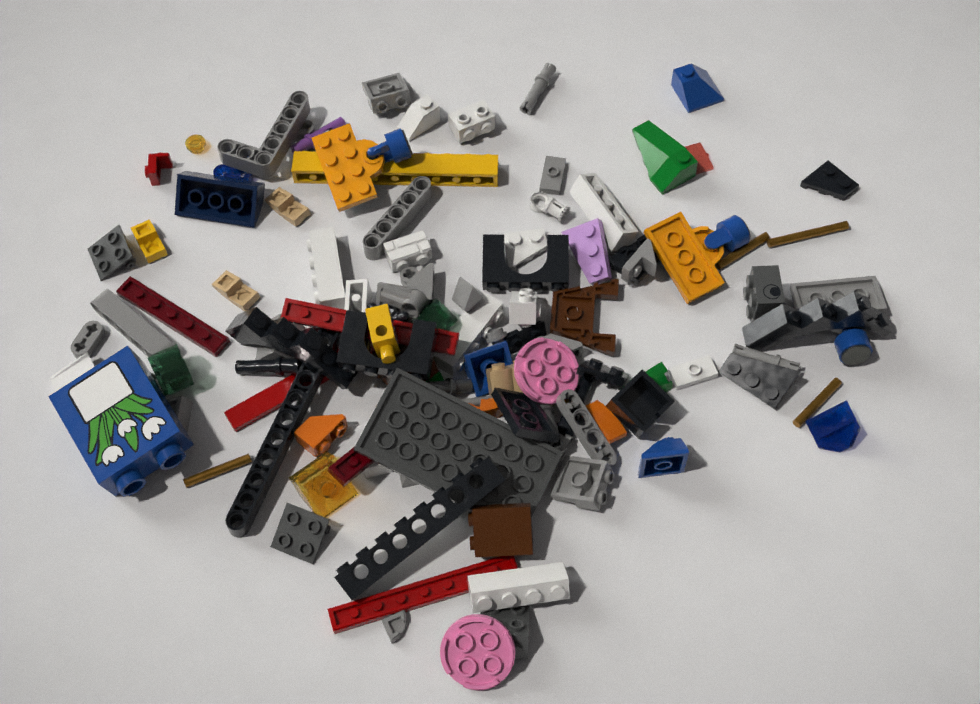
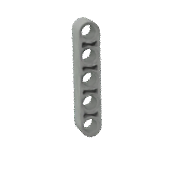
[363,176,432,260]
[90,289,178,367]

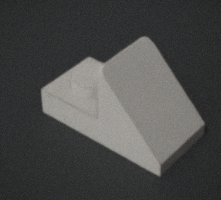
[621,238,657,283]

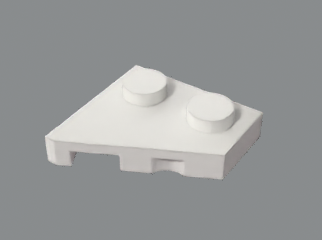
[502,228,547,271]

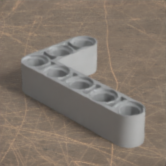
[217,91,310,178]

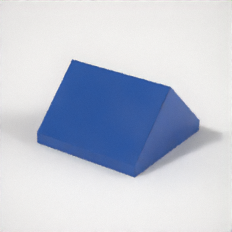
[464,341,513,397]

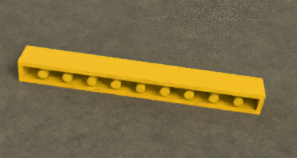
[291,151,498,187]

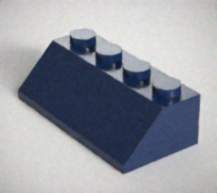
[174,171,265,228]

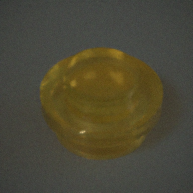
[185,134,206,154]

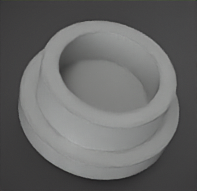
[486,327,507,345]

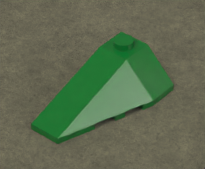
[632,120,698,195]

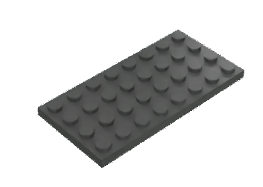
[353,368,563,516]

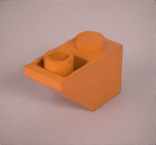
[294,414,348,458]

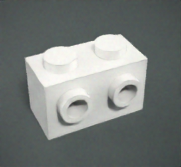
[448,100,495,144]
[509,288,541,327]

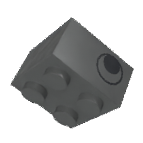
[743,265,785,322]

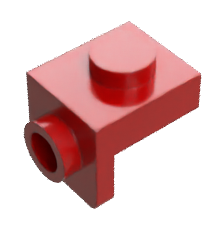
[145,152,173,186]

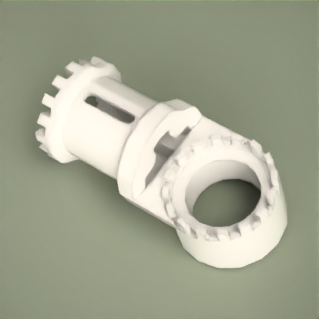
[530,191,571,222]

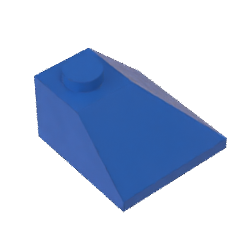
[671,63,724,113]
[638,437,689,478]

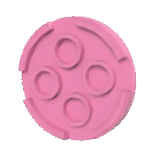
[514,337,579,405]
[440,614,516,690]

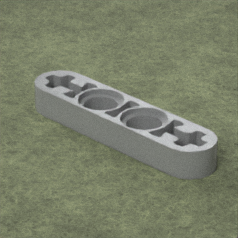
[556,389,617,467]

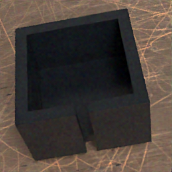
[606,369,675,438]

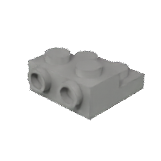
[362,73,412,114]
[551,455,614,511]

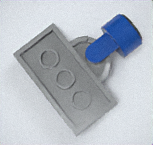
[789,276,887,365]

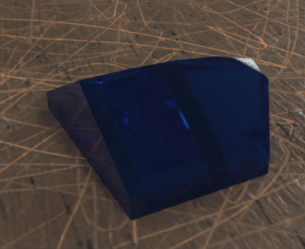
[805,400,861,452]

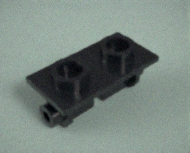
[504,321,547,355]

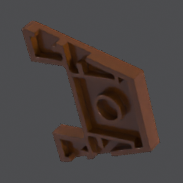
[550,279,619,356]

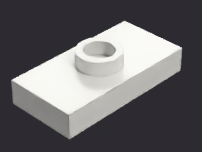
[668,355,719,390]

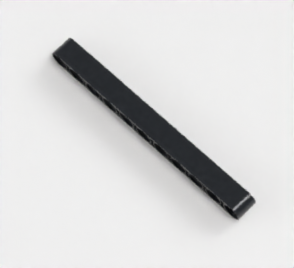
[225,329,342,538]

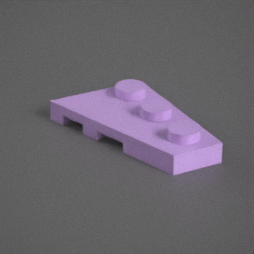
[561,218,612,286]

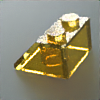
[289,451,358,518]

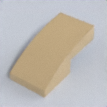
[264,187,311,227]
[212,270,260,311]

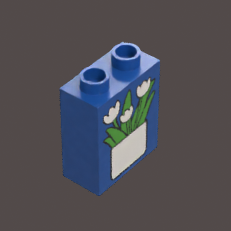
[48,345,194,497]

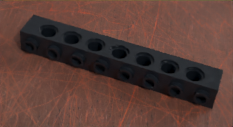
[334,457,506,600]

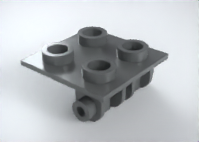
[88,225,136,281]
[270,502,331,564]

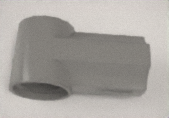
[380,284,428,319]

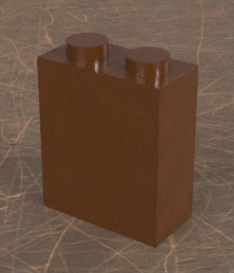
[468,503,533,557]

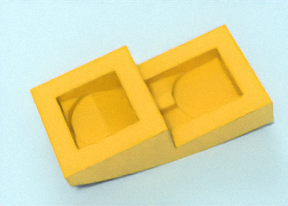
[131,219,168,264]

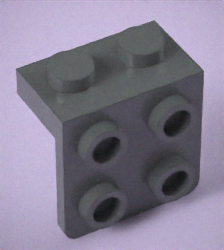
[480,605,530,659]

